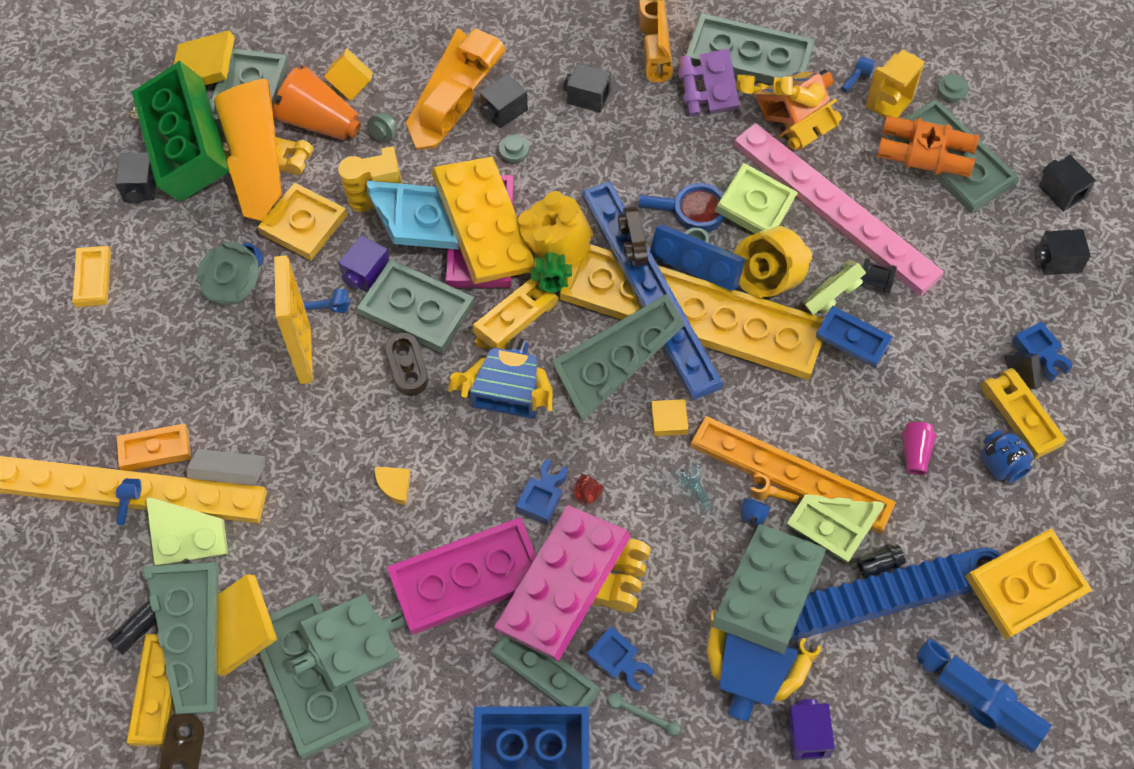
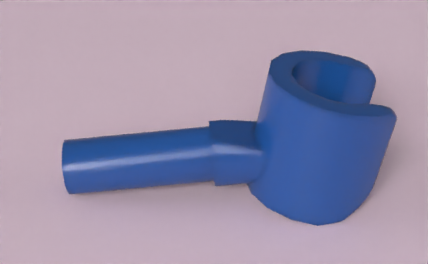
[841,57,875,92]
[304,288,351,313]
[116,478,142,525]

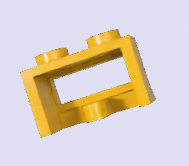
[865,49,925,119]

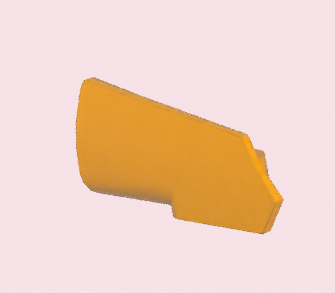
[637,0,673,83]
[406,28,506,150]
[214,79,282,222]

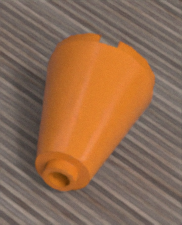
[272,64,361,141]

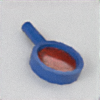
[639,183,725,232]

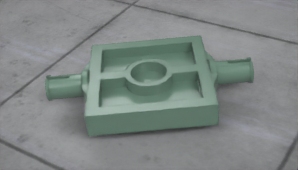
[288,594,406,692]

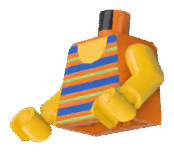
[736,69,834,124]

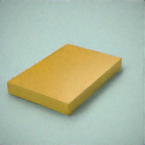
[965,528,1092,640]

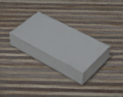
[186,449,265,486]

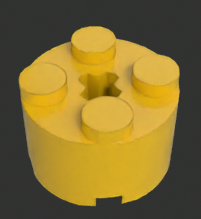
[518,191,593,266]
[734,226,812,298]

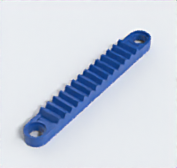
[789,547,1001,642]

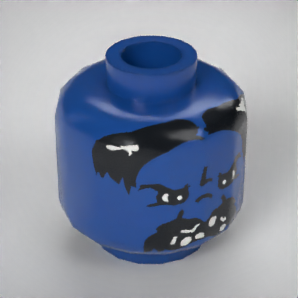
[980,430,1034,483]

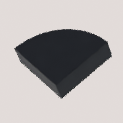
[1004,351,1043,390]

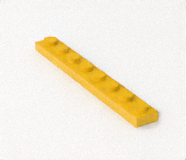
[0,456,267,524]

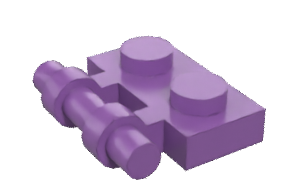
[678,49,740,117]

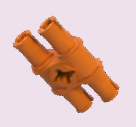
[876,115,979,178]

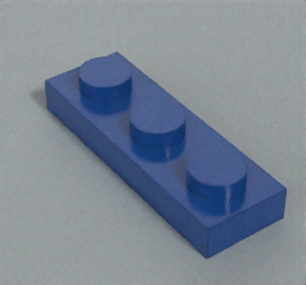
[650,224,746,291]

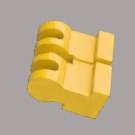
[338,146,403,212]
[592,539,651,613]

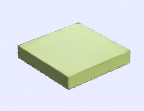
[715,163,798,233]

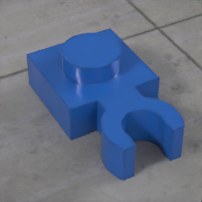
[1012,321,1072,382]
[515,459,567,525]
[586,626,654,692]

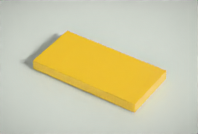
[274,255,313,384]

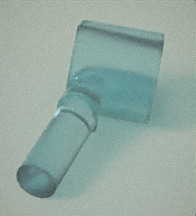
[680,462,714,512]

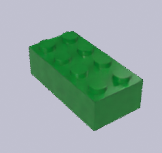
[132,61,230,202]

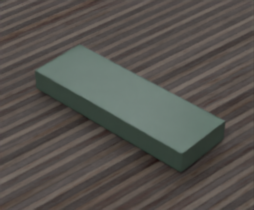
[490,635,601,706]

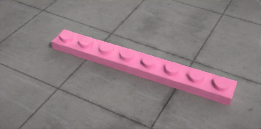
[734,123,944,297]

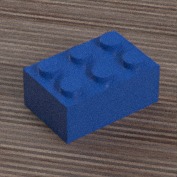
[472,706,590,769]

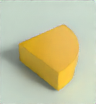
[375,467,411,505]

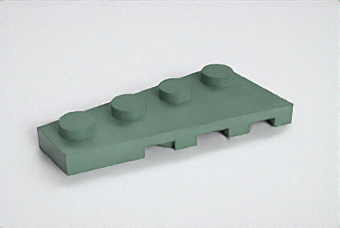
[552,294,685,419]
[142,562,219,715]

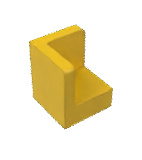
[324,48,373,100]

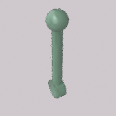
[609,693,681,736]

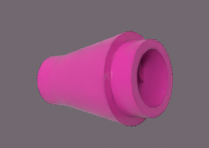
[901,422,937,475]

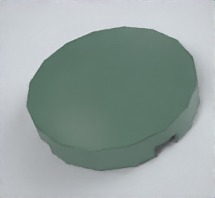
[197,242,259,306]

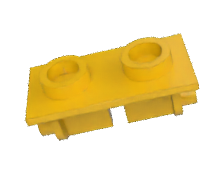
[778,99,842,150]

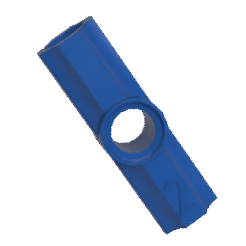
[935,656,1052,754]

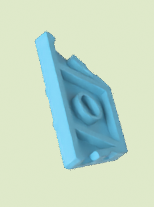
[367,181,460,250]

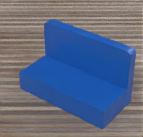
[816,306,893,368]

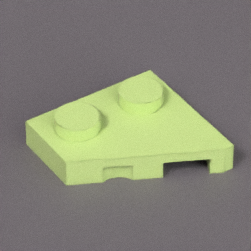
[802,259,866,315]
[787,494,885,564]
[146,498,228,566]

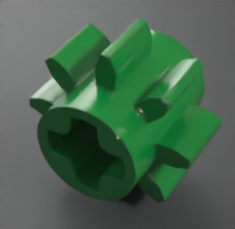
[531,252,572,293]

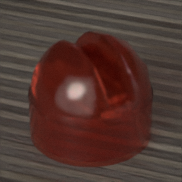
[574,474,605,504]

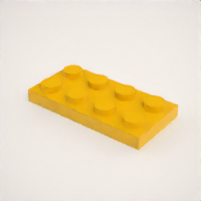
[432,157,535,284]

